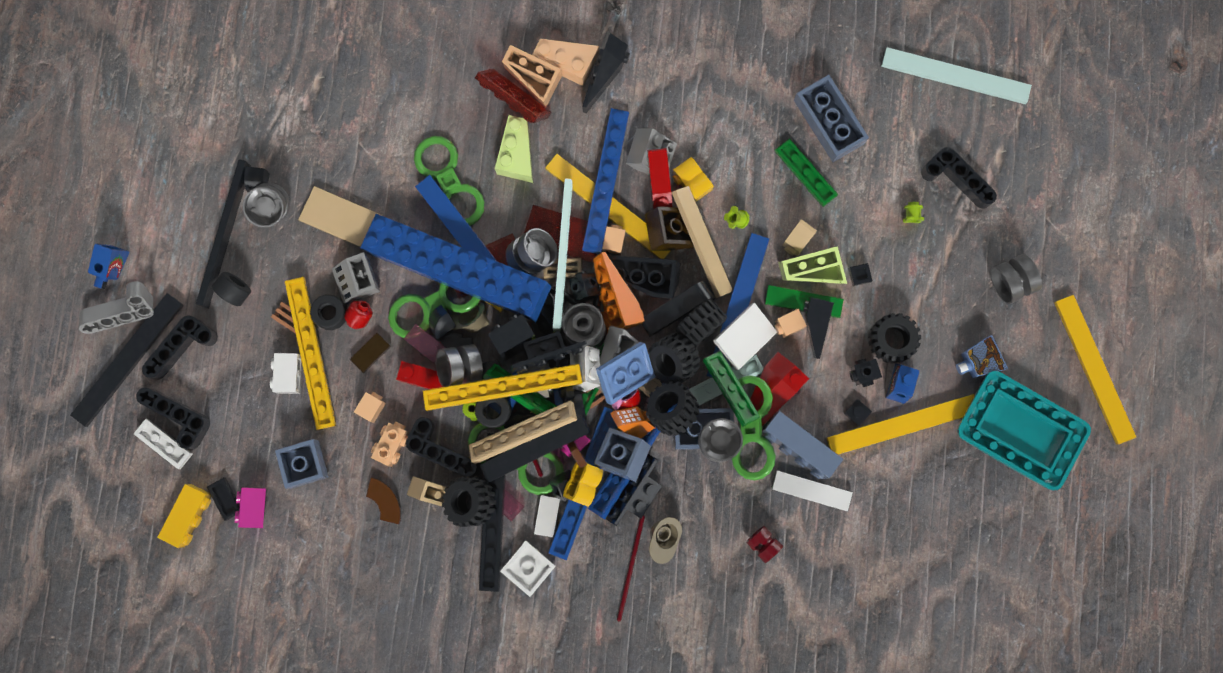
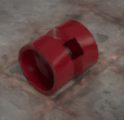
[746,526,783,563]

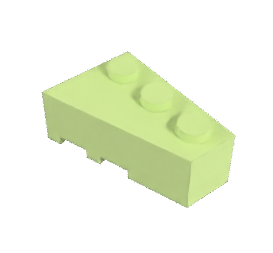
[495,115,533,183]
[778,246,847,284]

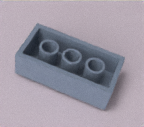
[794,75,869,162]
[762,411,843,479]

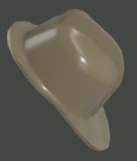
[450,302,489,333]
[649,517,682,564]

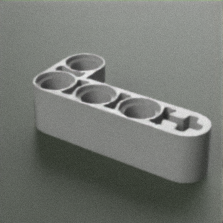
[79,281,154,334]

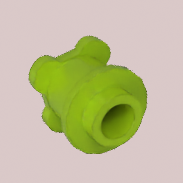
[903,202,924,223]
[724,206,749,229]
[462,402,477,421]

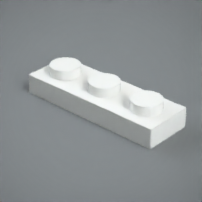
[134,419,193,469]

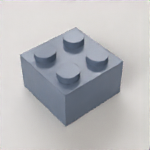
[594,428,651,482]
[275,439,328,489]

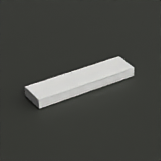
[772,471,853,511]

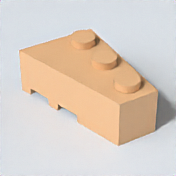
[532,39,599,86]
[502,45,562,108]

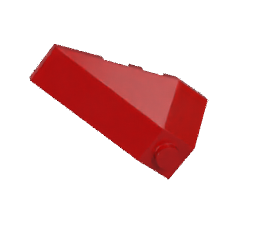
[750,352,810,426]

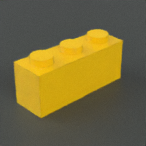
[157,484,211,548]

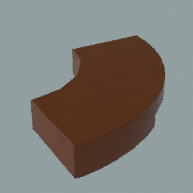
[567,441,587,468]
[366,478,401,524]

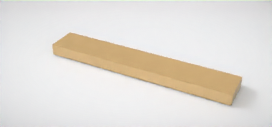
[672,186,733,298]
[469,400,577,464]

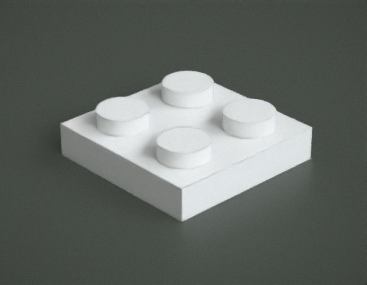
[500,541,556,597]

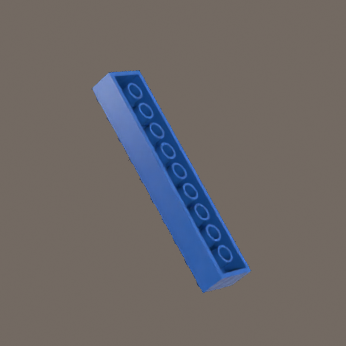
[360,214,551,322]

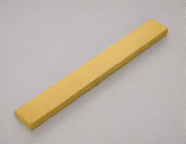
[545,154,670,259]
[285,277,337,430]
[1054,295,1137,445]
[423,364,583,411]
[826,394,975,454]

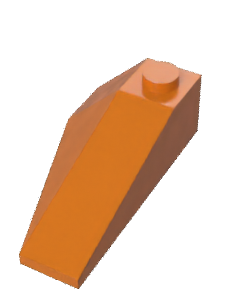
[593,252,645,334]

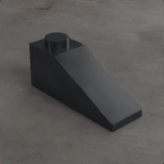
[802,297,834,359]

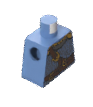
[956,335,1008,378]

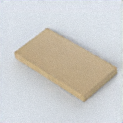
[298,186,382,247]

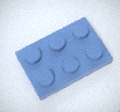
[596,342,655,405]

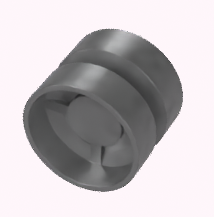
[242,183,290,227]
[506,228,558,276]
[990,254,1042,304]
[562,303,607,349]
[436,344,483,387]
[698,418,743,462]

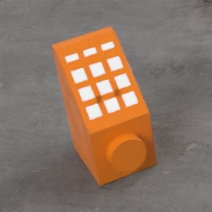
[610,407,655,438]

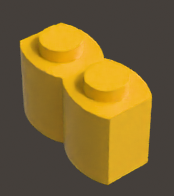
[672,157,714,202]
[563,462,603,507]

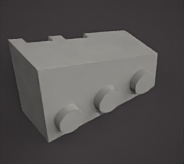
[596,326,648,392]

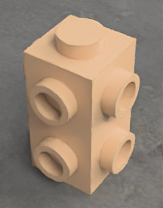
[371,421,409,467]

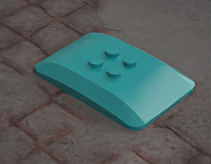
[957,371,1091,490]

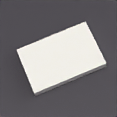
[713,303,777,370]

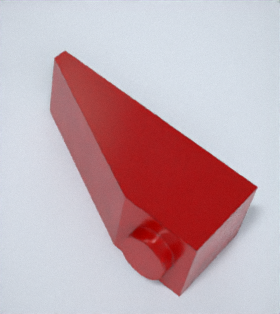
[647,148,672,209]
[396,361,442,390]

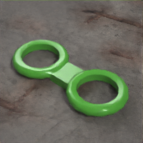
[414,136,485,226]
[388,283,481,339]
[730,375,776,481]
[468,423,564,495]

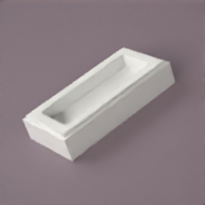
[534,495,560,537]

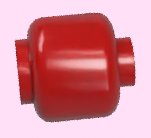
[344,301,373,329]

